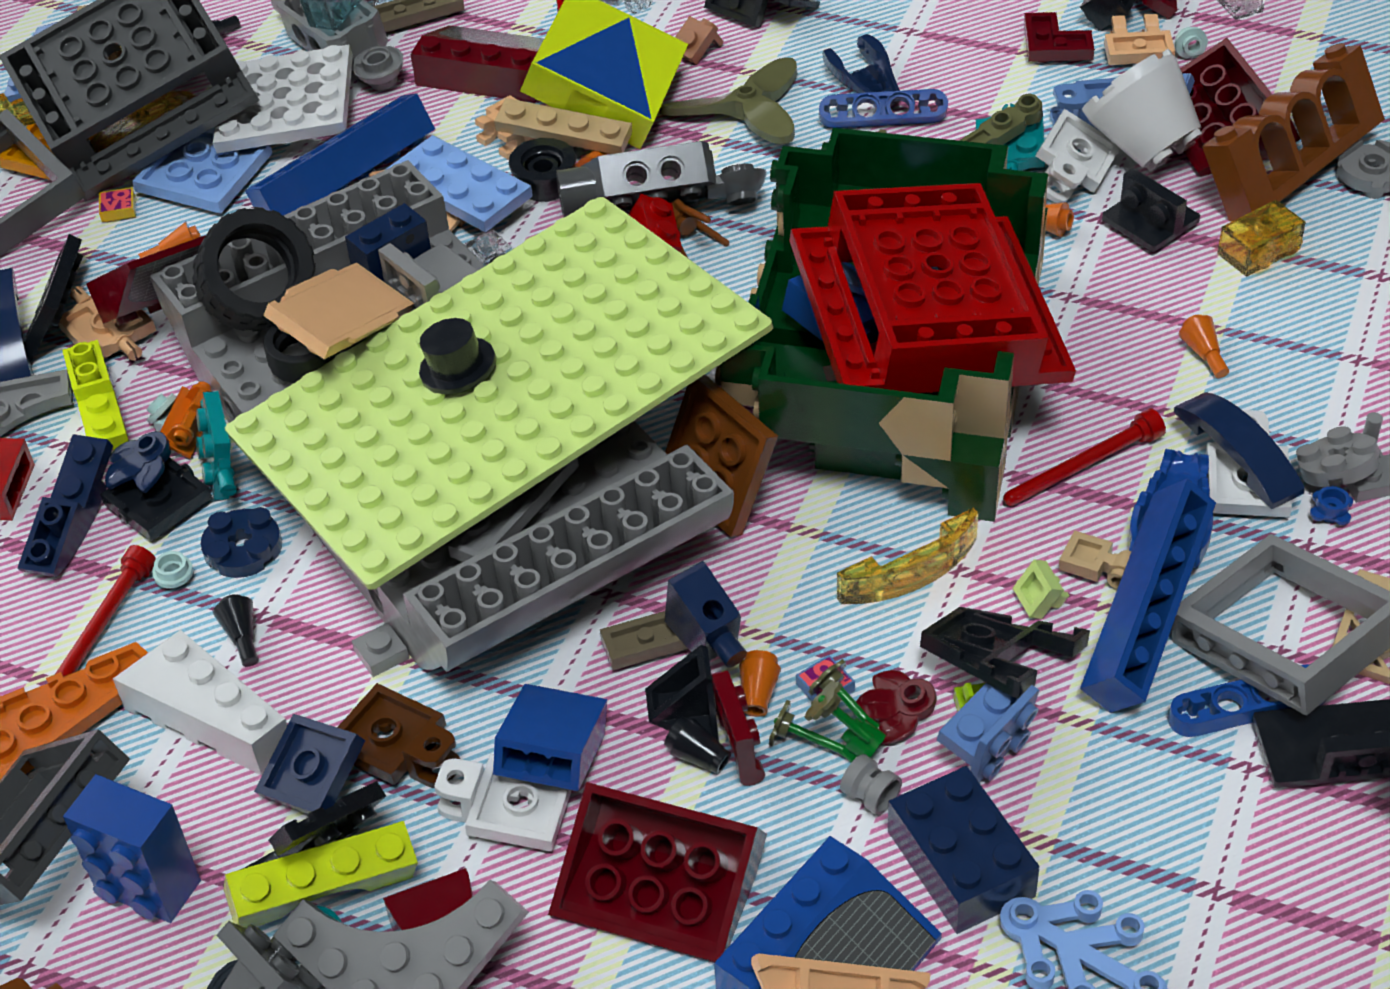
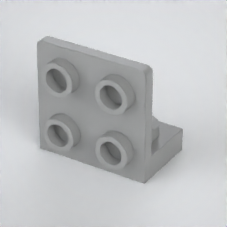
[378,243,478,308]

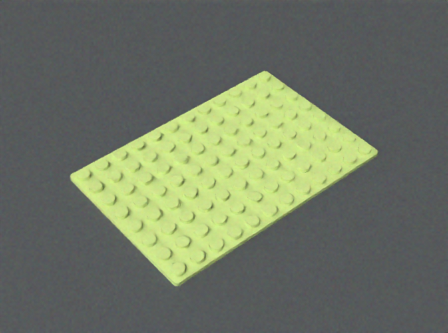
[225,197,773,590]

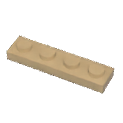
[494,98,632,154]

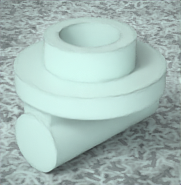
[146,393,176,432]

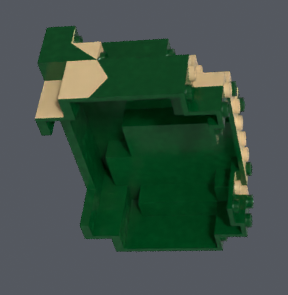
[715,128,1048,522]

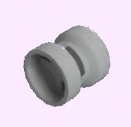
[840,754,902,815]

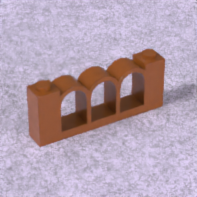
[1202,43,1385,221]

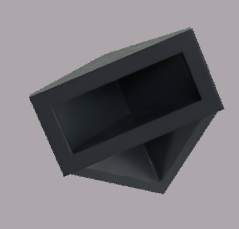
[645,644,719,741]

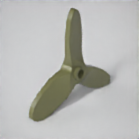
[660,58,798,144]

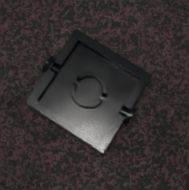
[100,457,212,541]

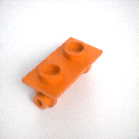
[160,382,212,459]

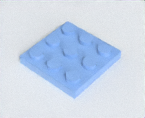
[132,129,272,214]

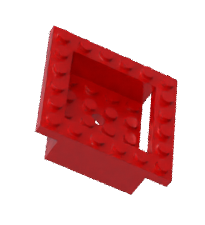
[789,183,1076,393]

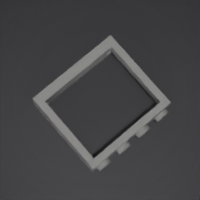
[1171,534,1390,716]

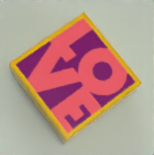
[99,187,136,222]

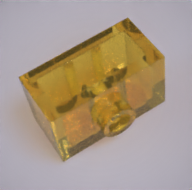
[1217,200,1306,277]

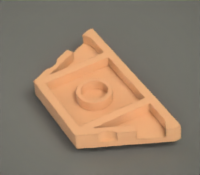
[751,953,930,989]

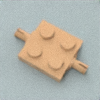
[58,286,156,361]

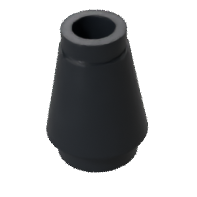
[664,716,731,774]

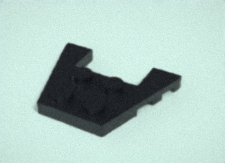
[920,607,1090,698]
[223,781,386,887]

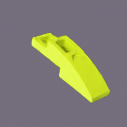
[62,340,129,450]

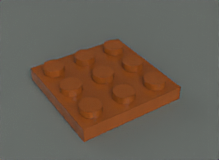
[665,375,778,537]

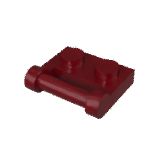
[712,670,765,786]

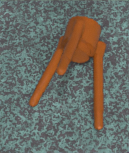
[671,199,729,259]

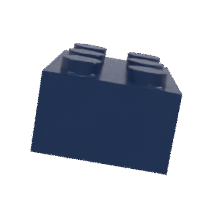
[888,765,1040,934]

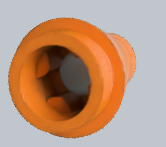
[739,650,781,717]

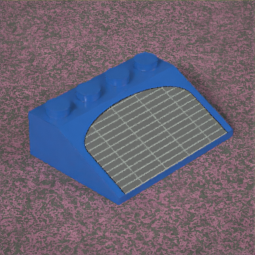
[714,836,942,989]

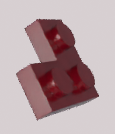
[1024,12,1095,63]

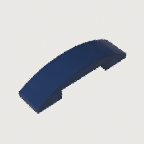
[0,268,33,382]
[1174,392,1305,509]

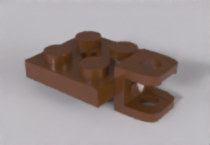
[337,683,460,788]

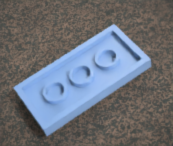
[385,135,533,232]

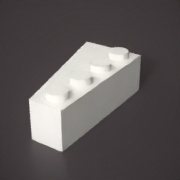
[113,630,287,775]

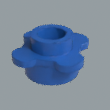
[1310,486,1353,525]

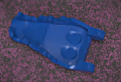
[1129,449,1214,569]

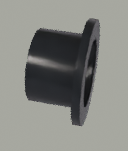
[508,138,576,202]
[419,318,496,395]

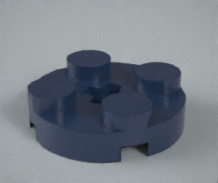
[201,507,282,578]

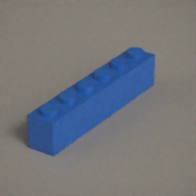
[245,93,435,216]
[1080,478,1216,713]

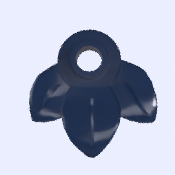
[105,431,171,493]

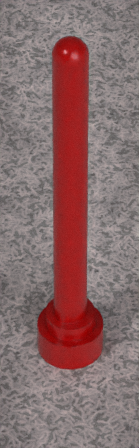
[1003,408,1166,506]
[54,545,156,677]

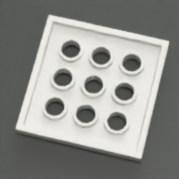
[213,44,353,154]

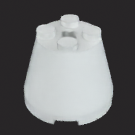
[1082,49,1202,173]

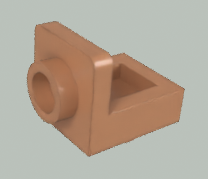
[675,16,724,65]

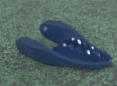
[822,34,900,106]

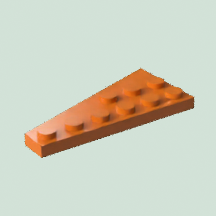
[0,642,148,780]

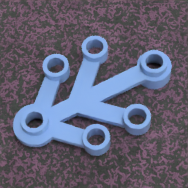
[1000,890,1168,989]

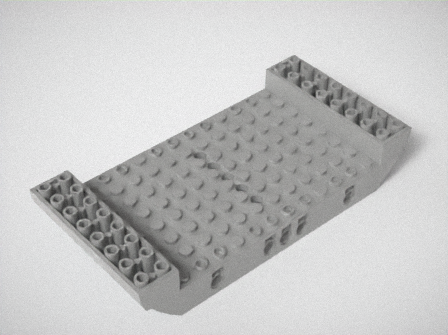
[150,160,734,672]

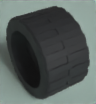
[192,207,316,332]

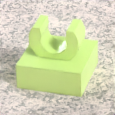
[1013,559,1070,619]

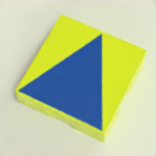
[520,0,688,149]

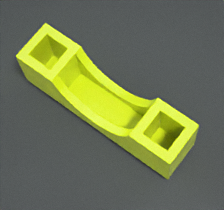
[223,821,418,929]

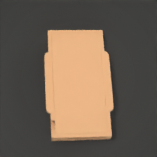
[263,262,414,359]

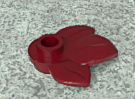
[853,670,937,745]

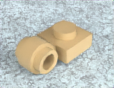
[1059,530,1132,589]

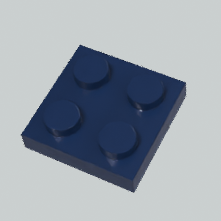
[254,714,366,814]

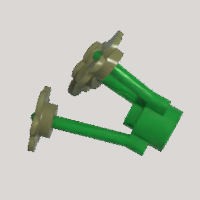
[769,659,886,762]

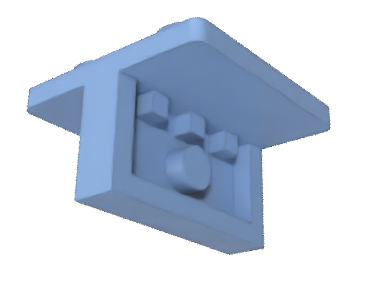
[937,683,1040,783]

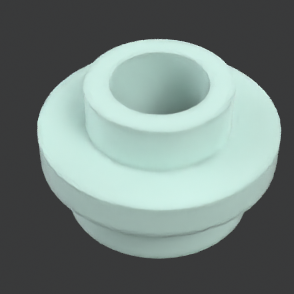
[1175,27,1208,59]
[152,551,193,588]

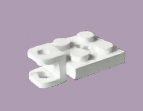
[1035,109,1120,203]
[1206,410,1292,518]
[434,753,572,852]

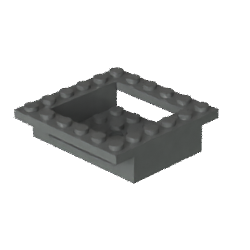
[0,0,260,201]

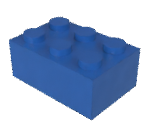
[63,774,201,923]

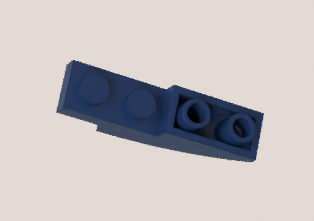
[17,434,113,577]

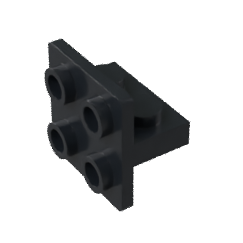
[1102,168,1200,252]

